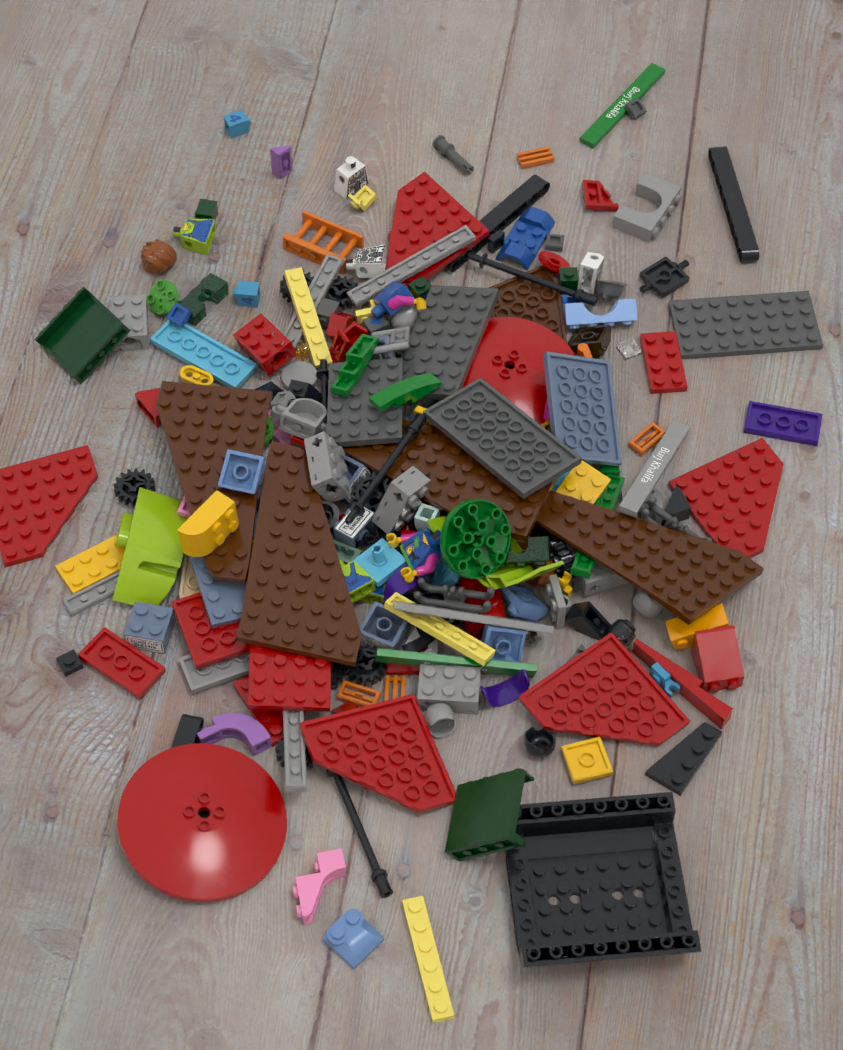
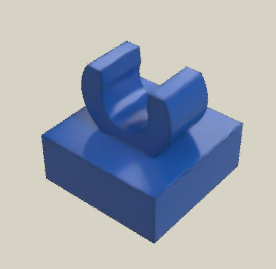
[166,303,192,327]

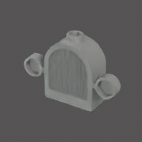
[270,398,327,439]

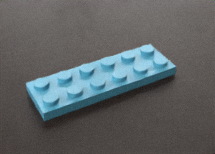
[150,320,258,388]

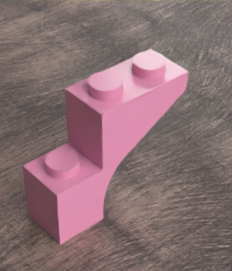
[292,848,346,925]

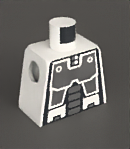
[334,156,369,199]
[346,245,388,278]
[578,252,605,295]

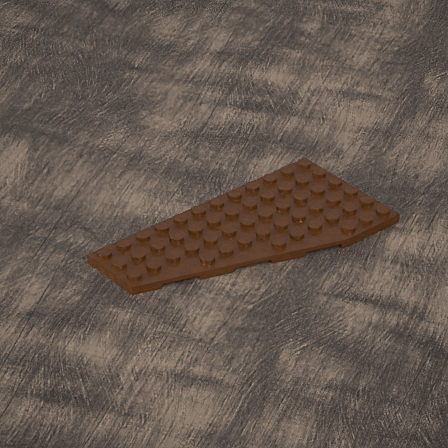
[342,419,557,541]

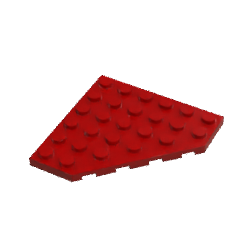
[385,171,490,288]
[668,438,784,558]
[0,445,98,568]
[518,632,690,746]
[299,694,456,814]

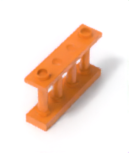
[282,211,364,274]

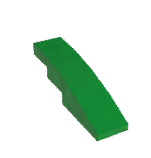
[330,334,379,397]
[369,373,442,412]

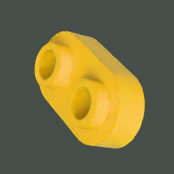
[180,365,214,386]

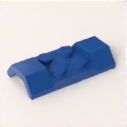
[496,207,555,271]

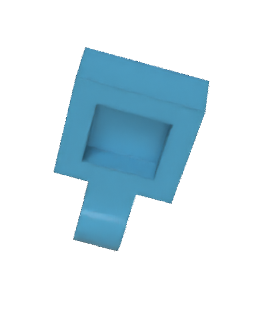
[650,662,680,698]

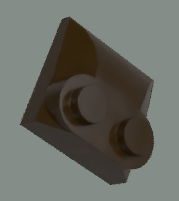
[568,325,611,357]

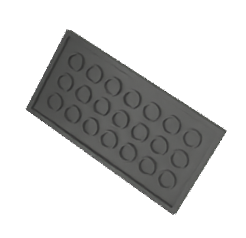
[401,285,500,399]
[669,291,823,360]
[423,378,582,499]

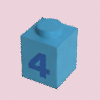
[223,110,251,138]
[233,281,260,307]

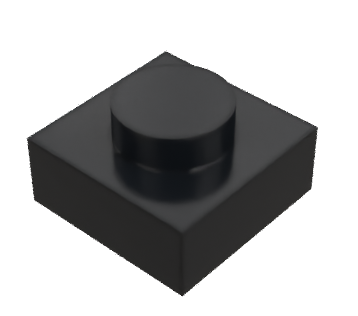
[488,229,505,254]
[56,649,84,677]

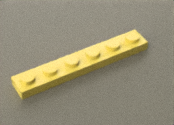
[284,267,332,368]
[384,592,496,666]
[402,895,454,1023]

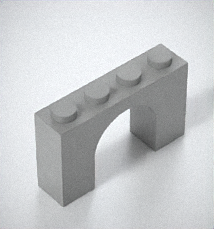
[612,172,682,243]

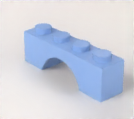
[563,299,637,329]

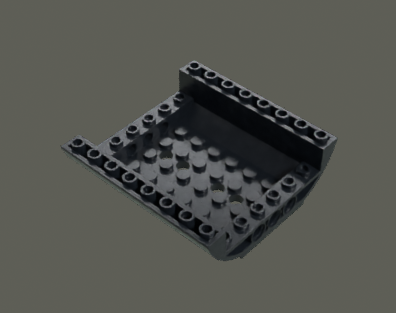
[505,792,701,968]

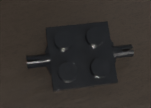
[639,257,689,298]

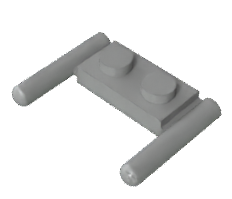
[371,326,411,354]

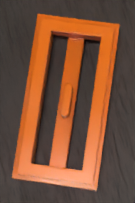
[517,146,554,169]
[628,422,666,457]
[384,675,406,701]
[336,680,381,707]

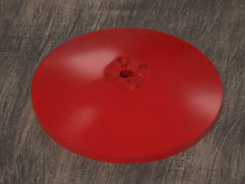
[441,317,575,430]
[117,743,287,903]

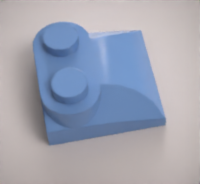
[218,449,266,495]
[500,585,549,622]
[481,624,527,662]
[323,909,384,969]

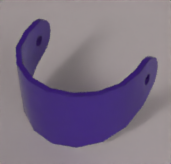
[383,565,428,603]
[480,669,530,707]

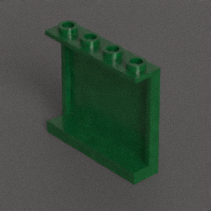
[34,286,131,384]
[445,768,534,862]

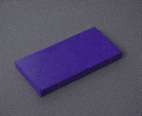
[744,401,823,446]

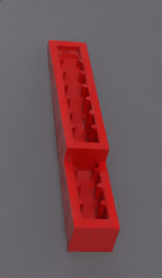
[632,639,733,730]

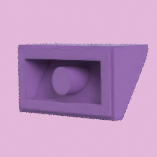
[270,145,293,179]

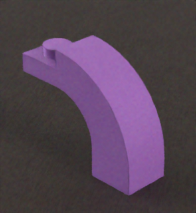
[197,713,272,756]

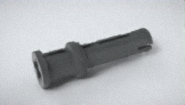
[432,135,474,175]

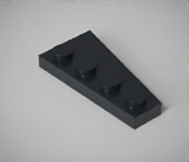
[645,722,722,796]

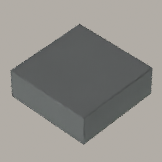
[624,98,647,119]
[545,233,565,252]

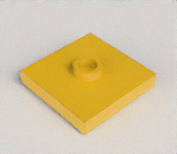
[561,737,613,785]

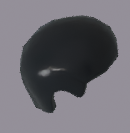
[524,727,556,757]

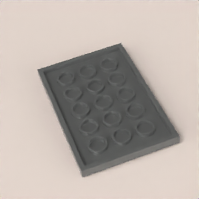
[326,358,403,447]

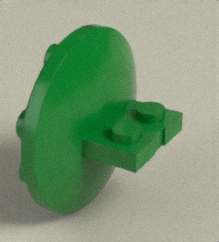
[440,499,511,579]

